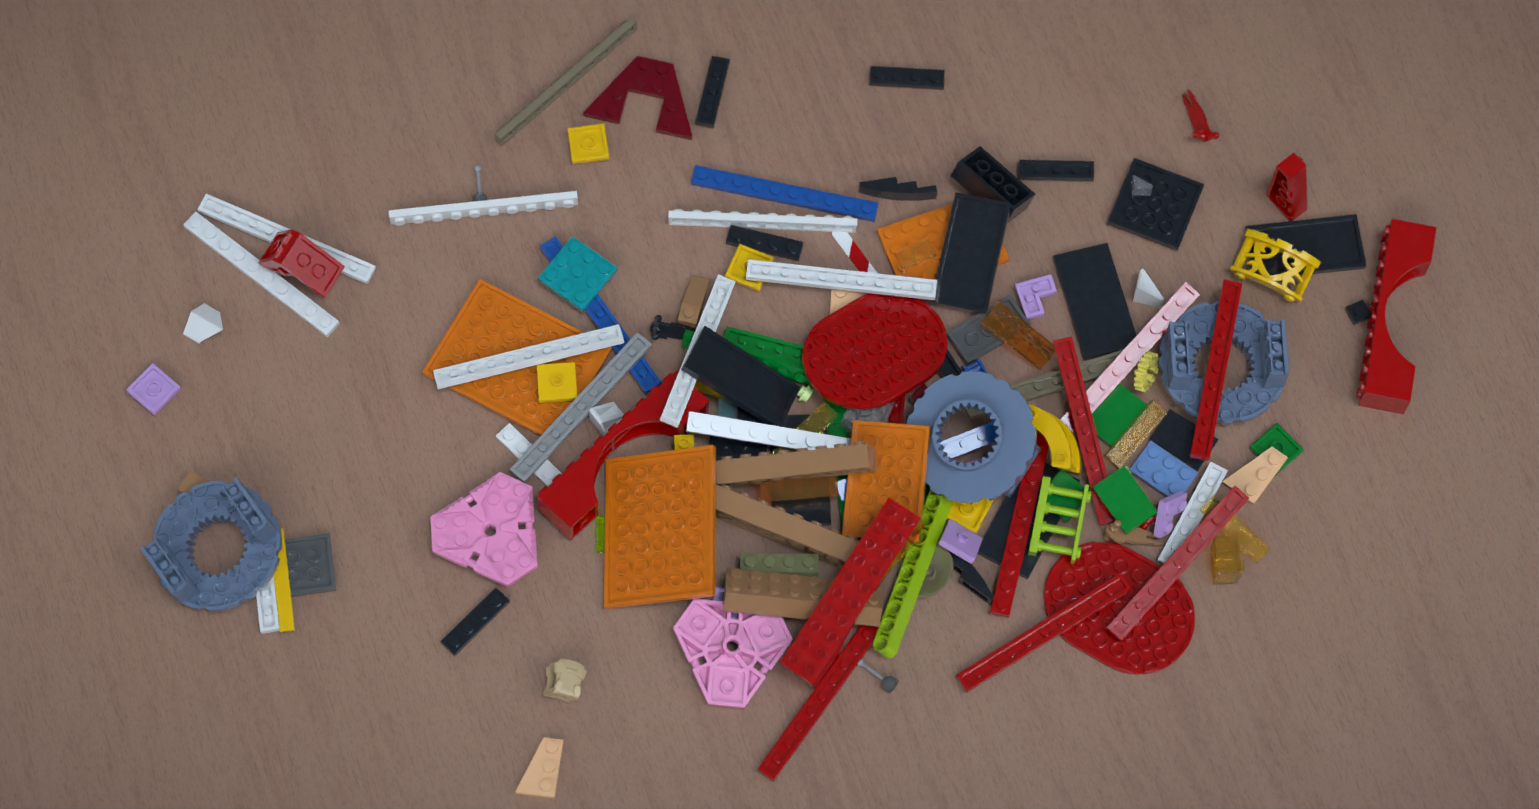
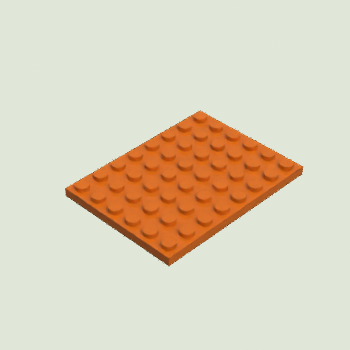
[422,279,612,436]
[604,445,716,609]

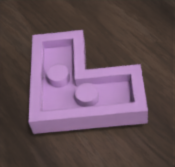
[1015,274,1057,320]
[1153,491,1187,538]

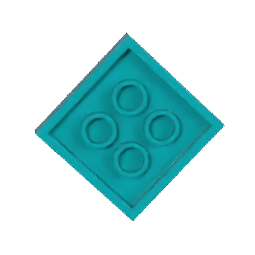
[538,236,618,312]

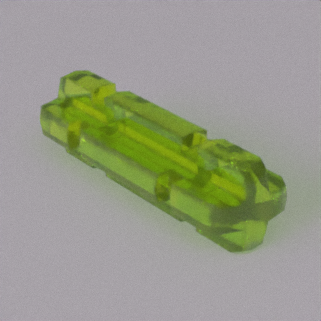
[595,515,605,553]

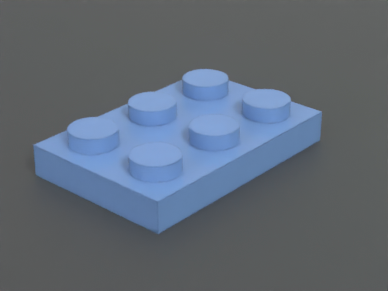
[1129,441,1198,497]

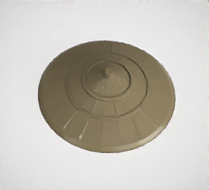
[901,544,953,598]

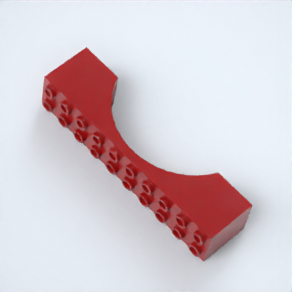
[1356,219,1437,414]
[538,370,709,541]
[780,497,924,688]

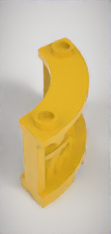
[1230,229,1321,303]
[1028,404,1082,474]

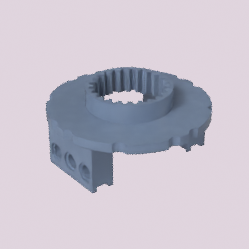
[1158,301,1289,425]
[906,371,1041,503]
[140,477,282,612]

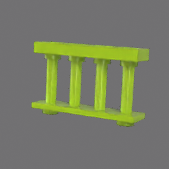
[1028,476,1092,564]

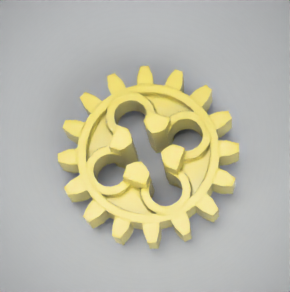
[1134,351,1159,393]

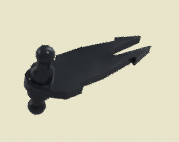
[650,315,696,340]

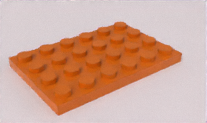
[877,204,1010,280]
[842,420,931,543]

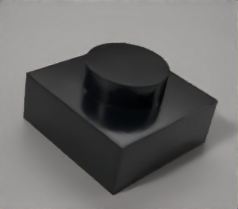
[1345,300,1371,325]

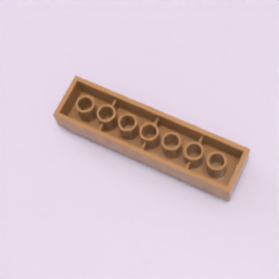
[716,441,877,488]
[716,484,859,569]
[723,568,883,627]

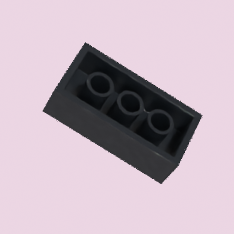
[951,146,1035,222]

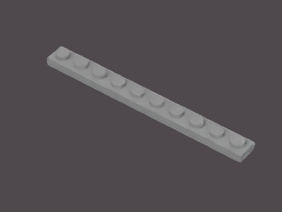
[510,332,652,483]

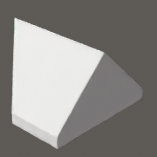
[1133,269,1164,307]
[183,303,223,344]
[589,402,624,436]

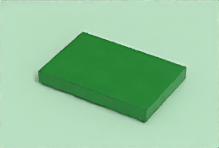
[1092,383,1149,449]
[1093,466,1157,535]

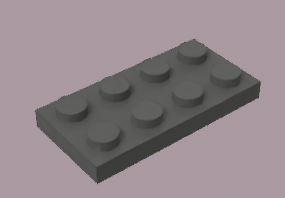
[947,295,1031,365]

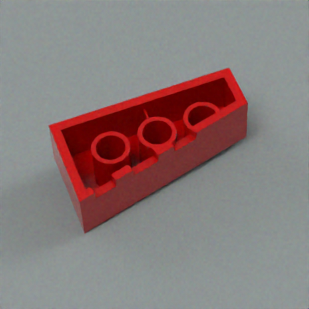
[1266,152,1307,221]

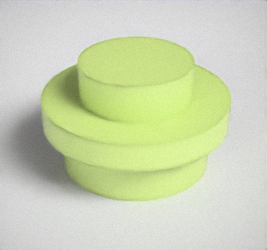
[797,384,814,403]

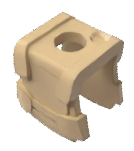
[543,659,587,703]

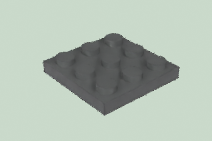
[285,533,336,597]

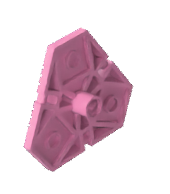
[430,472,538,587]
[673,599,793,708]

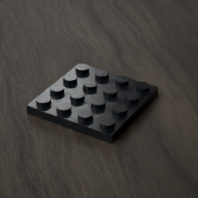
[1108,158,1204,251]

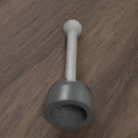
[473,165,488,202]
[858,659,899,693]

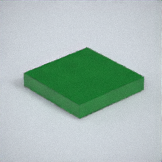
[1249,423,1304,476]
[1037,470,1092,523]

